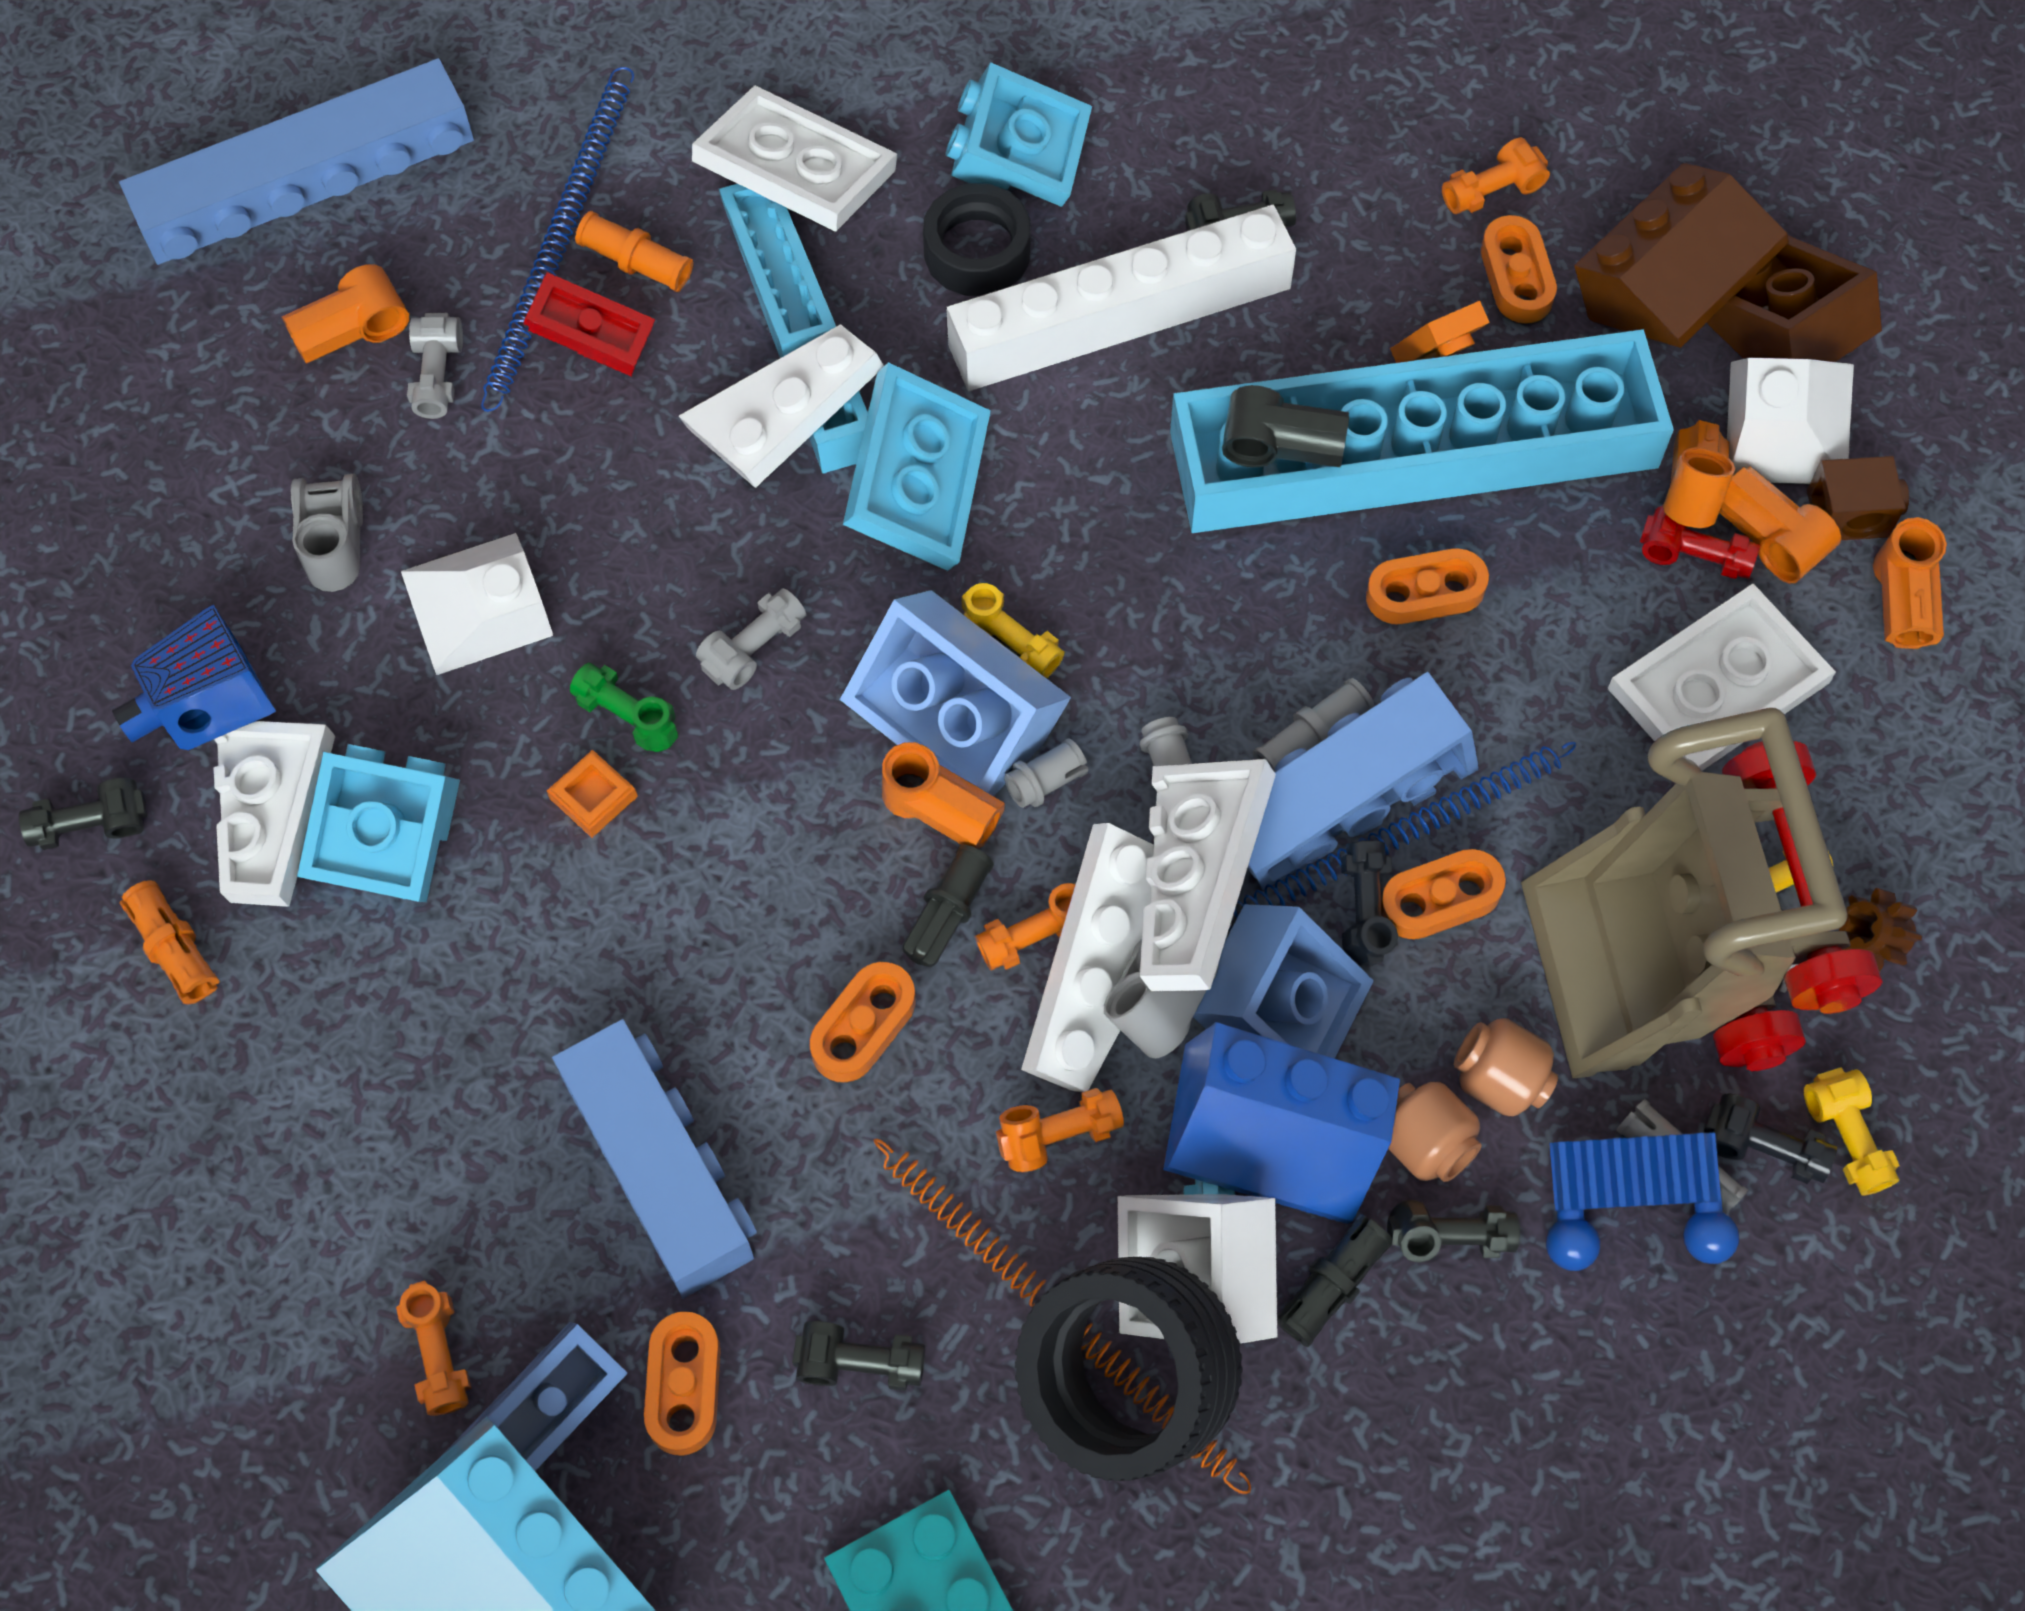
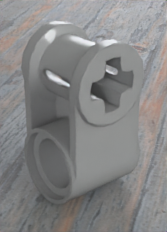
[291,474,363,592]
[1104,939,1218,1059]

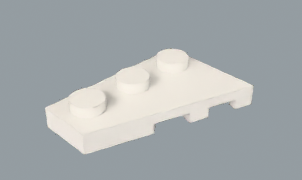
[679,324,884,488]
[214,721,335,907]

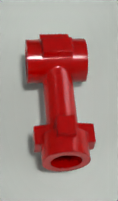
[1639,506,1761,579]

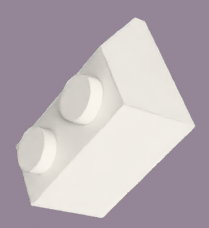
[1118,1194,1277,1344]

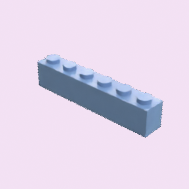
[119,58,474,265]

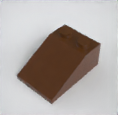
[1707,235,1882,362]

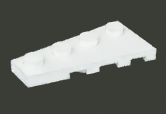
[1140,759,1276,991]
[1021,823,1154,1092]

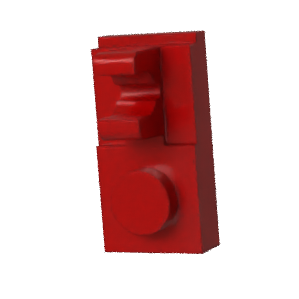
[524,272,656,377]

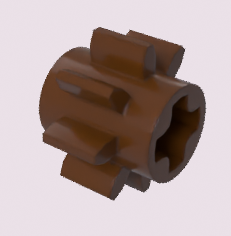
[1839,888,1922,972]

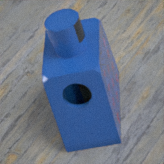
[112,605,276,750]

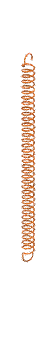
[873,1138,1251,1494]

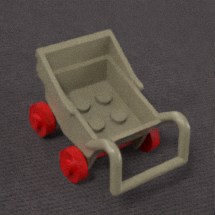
[1521,708,1882,1078]

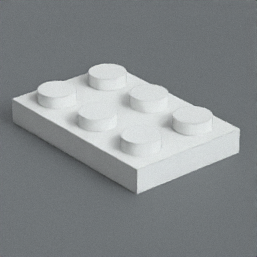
[692,85,897,232]
[1608,584,1836,771]

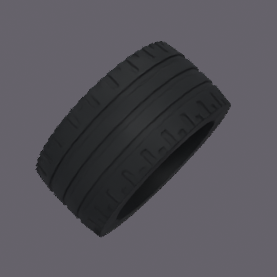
[1015,1256,1243,1481]

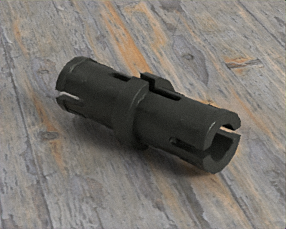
[1277,1214,1393,1347]

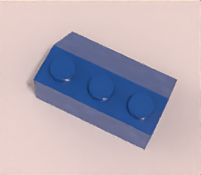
[1163,1022,1400,1224]

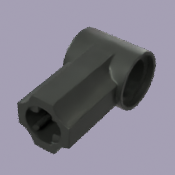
[1222,385,1349,468]

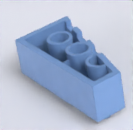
[1248,671,1479,890]

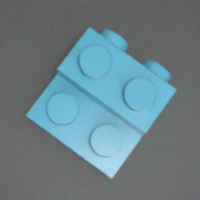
[945,62,1092,207]
[297,744,460,902]

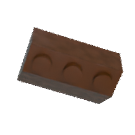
[1574,163,1789,348]

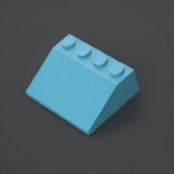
[315,1416,655,1611]

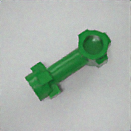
[570,663,679,752]

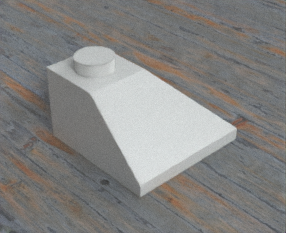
[1727,358,1854,484]
[401,533,553,675]

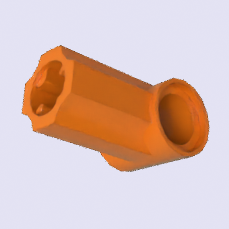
[281,264,409,364]
[1663,420,1735,528]
[1719,466,1841,584]
[1873,517,1947,649]
[882,742,1005,849]

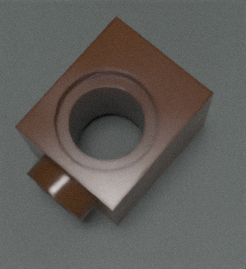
[1807,456,1909,540]

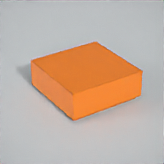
[547,750,638,838]

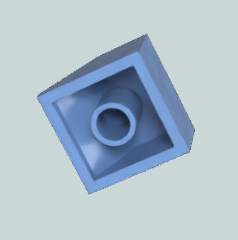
[1193,904,1374,1059]

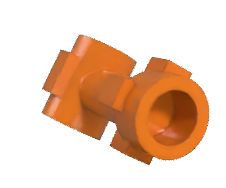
[1442,137,1550,214]
[975,883,1076,971]
[996,1088,1124,1172]
[396,1280,472,1416]

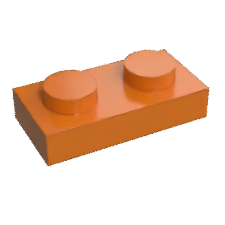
[1390,301,1490,363]

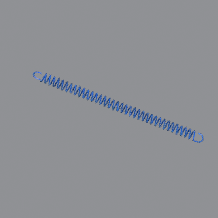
[481,67,634,412]
[1228,742,1576,932]

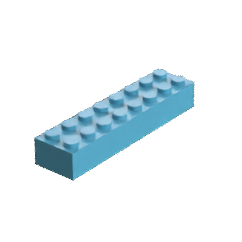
[1170,329,1674,533]

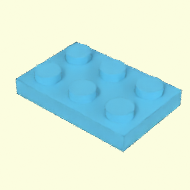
[843,362,991,571]

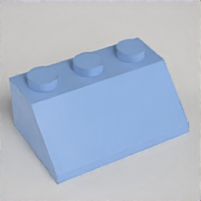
[840,590,1071,796]

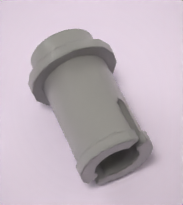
[1140,717,1192,766]
[1004,738,1089,808]

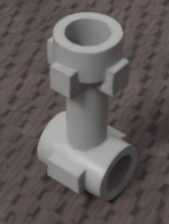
[407,313,463,419]
[696,588,806,690]

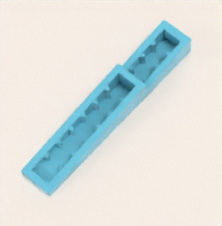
[719,184,868,474]

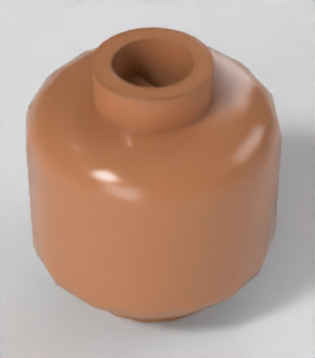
[1454,1018,1558,1116]
[1388,1082,1482,1182]

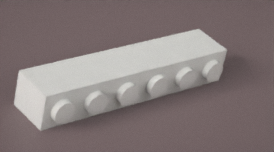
[947,204,1296,392]

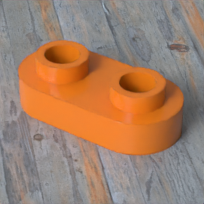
[1481,215,1557,323]
[1366,548,1489,624]
[1381,849,1506,939]
[810,962,916,1082]
[644,1312,721,1456]

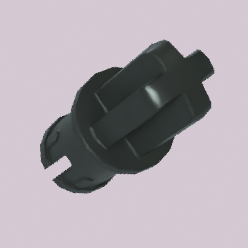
[903,845,994,967]

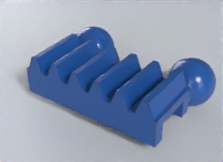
[1546,1133,1739,1271]

